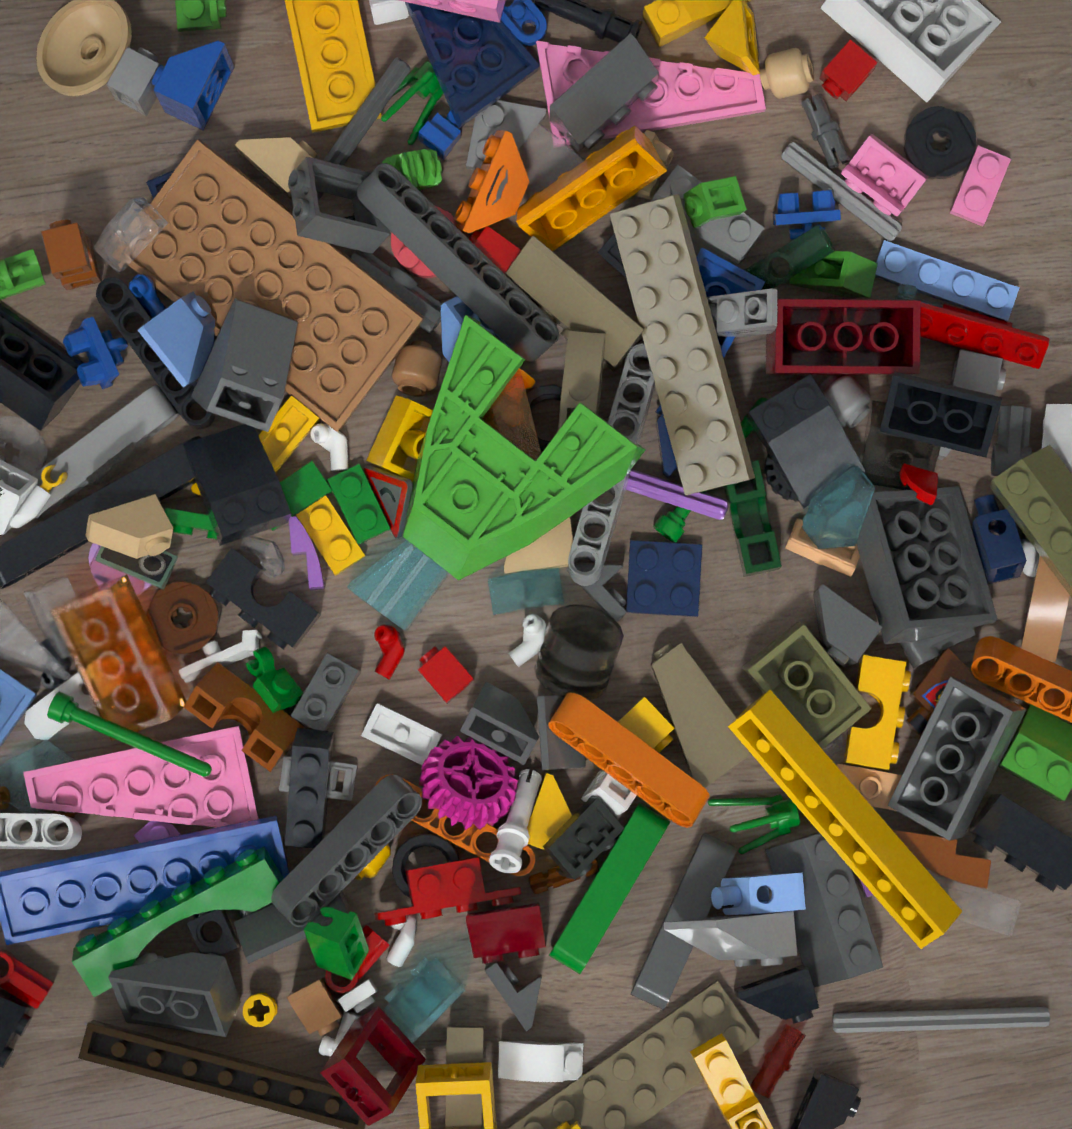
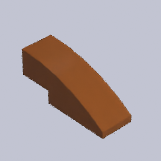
[893,830,991,889]

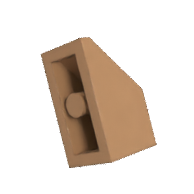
[287,977,343,1036]

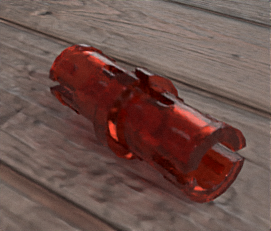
[750,1024,806,1099]

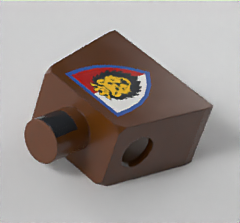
[905,648,989,736]

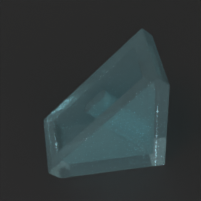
[488,568,564,615]

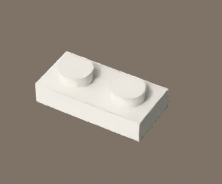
[361,703,442,765]

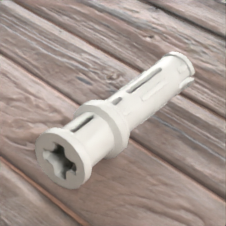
[489,769,542,873]

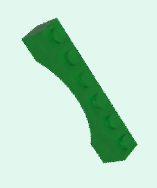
[72,846,284,997]

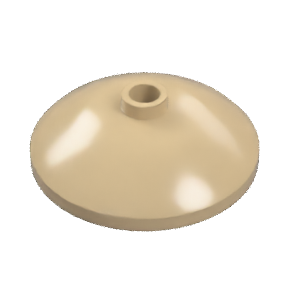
[36,0,132,96]

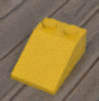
[366,395,433,482]

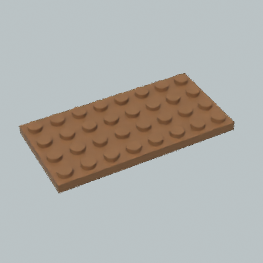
[114,139,425,432]

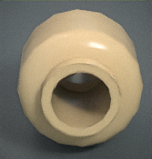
[760,48,815,99]

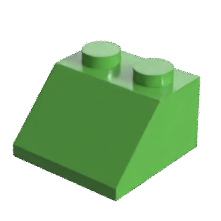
[998,704,1072,801]

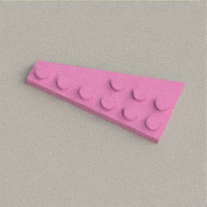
[536,41,766,148]
[23,726,258,828]

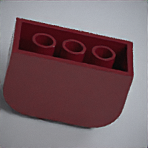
[766,299,921,375]

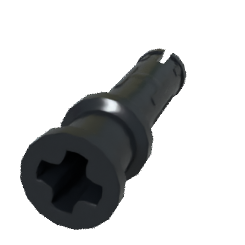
[534,0,643,43]

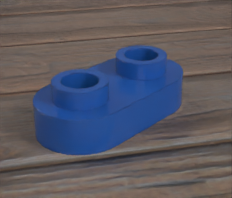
[501,0,547,46]

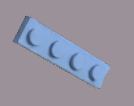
[875,240,1020,322]

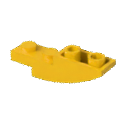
[690,1033,773,1129]

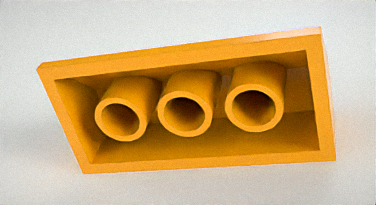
[516,125,667,252]

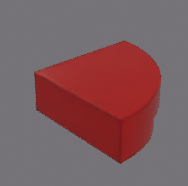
[900,463,938,505]

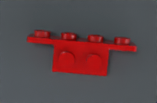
[920,302,1050,369]
[374,857,522,926]

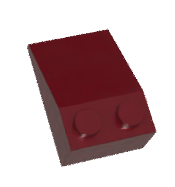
[466,903,546,964]

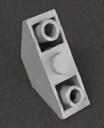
[707,288,777,337]

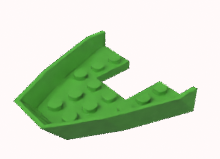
[403,315,646,581]

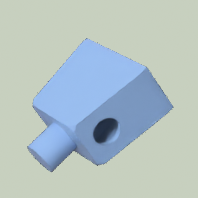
[711,873,806,915]

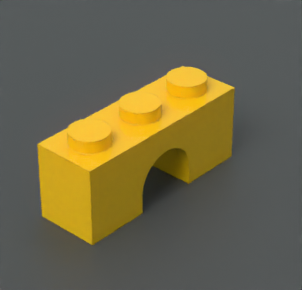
[843,655,911,770]

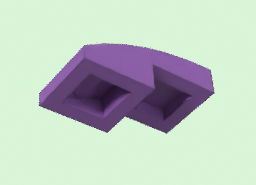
[289,516,325,590]

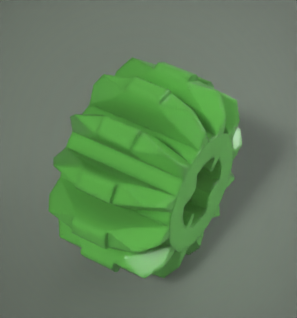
[382,149,442,191]

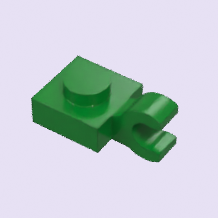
[246,647,304,713]

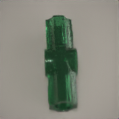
[744,224,835,290]

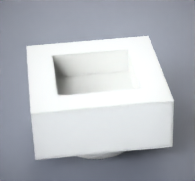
[338,978,378,1013]

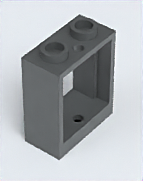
[288,157,391,254]

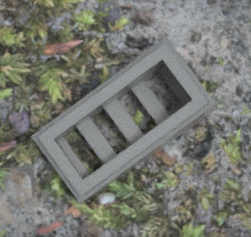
[279,755,357,801]

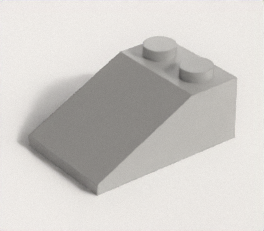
[664,911,797,967]

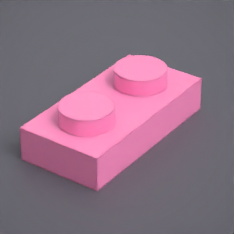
[950,145,1011,227]

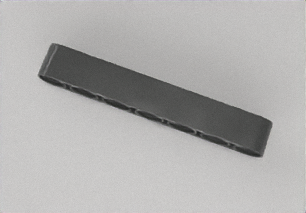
[357,163,559,362]

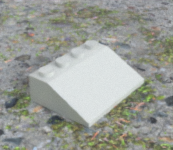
[821,0,1001,102]

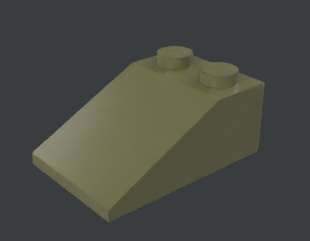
[742,622,871,749]

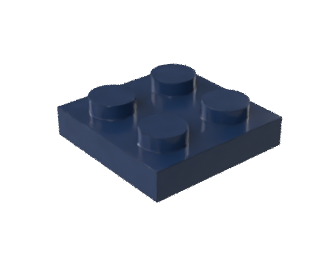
[626,540,702,617]

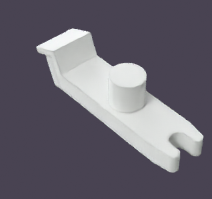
[179,630,262,683]

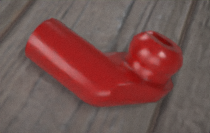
[374,624,405,680]

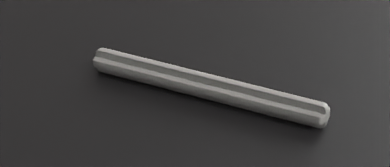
[832,1006,1050,1033]

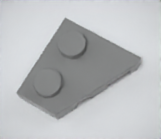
[466,100,547,170]

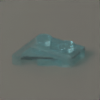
[0,740,76,814]

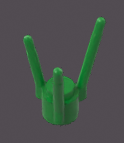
[381,61,444,145]
[708,794,800,854]

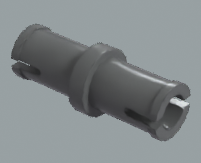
[801,94,850,169]

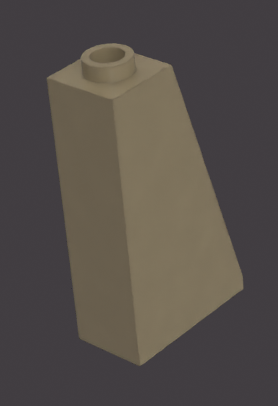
[651,642,751,788]

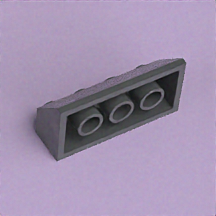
[888,677,1026,841]
[765,832,883,987]

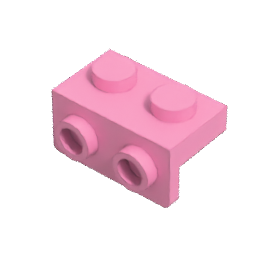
[841,134,928,216]

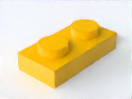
[258,395,320,473]
[296,496,366,576]

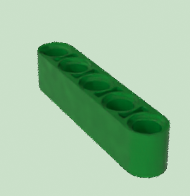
[549,802,671,974]

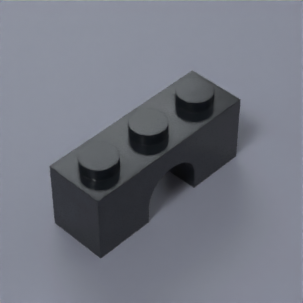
[206,548,321,650]
[285,728,334,849]

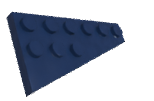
[405,2,540,129]

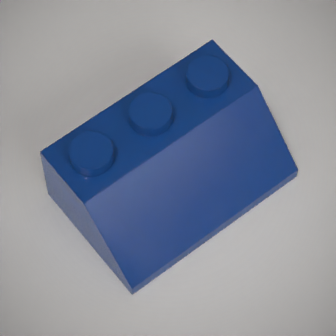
[152,40,235,131]

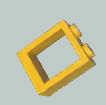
[416,1062,497,1129]

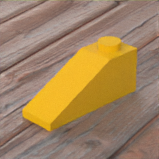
[643,0,751,48]

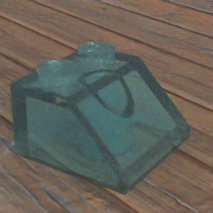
[383,956,467,1043]

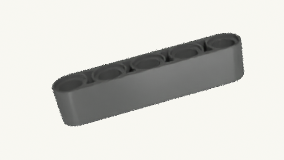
[271,775,422,927]
[630,832,737,1010]

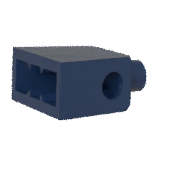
[971,495,1027,585]

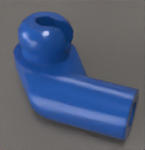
[128,274,166,319]

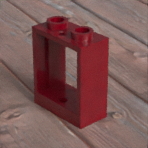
[320,1006,426,1126]

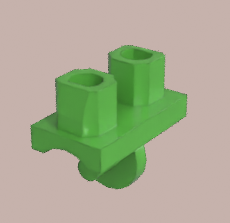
[0,249,46,300]

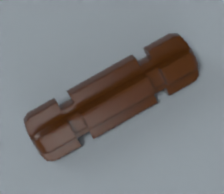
[529,858,599,894]

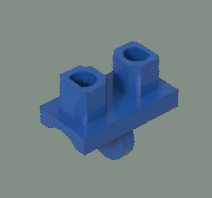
[773,190,841,249]
[63,317,128,389]

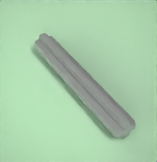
[781,142,903,242]

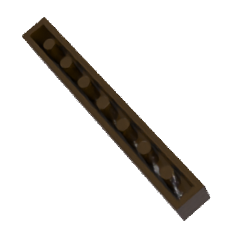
[78,1020,367,1129]

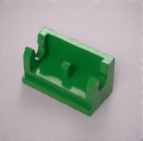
[304,907,369,980]

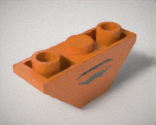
[454,130,530,233]

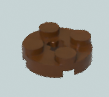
[146,581,219,654]

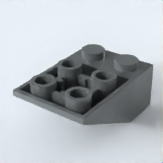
[191,298,298,432]

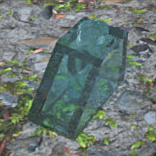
[802,466,875,549]

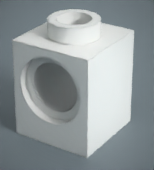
[581,770,637,817]

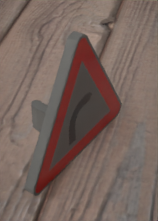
[363,465,413,539]

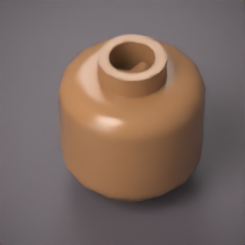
[392,340,442,397]

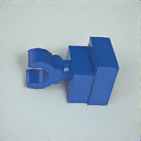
[419,110,461,160]

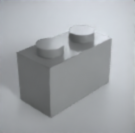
[106,47,161,116]

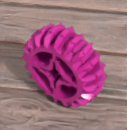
[419,736,518,830]

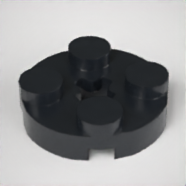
[904,106,976,179]

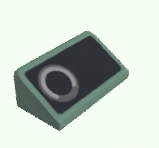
[95,546,178,590]

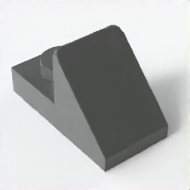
[567,564,627,624]
[485,962,542,1031]

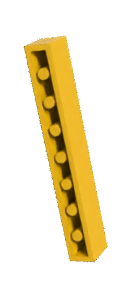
[728,690,962,949]

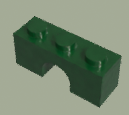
[724,460,782,577]

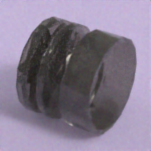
[534,604,624,700]

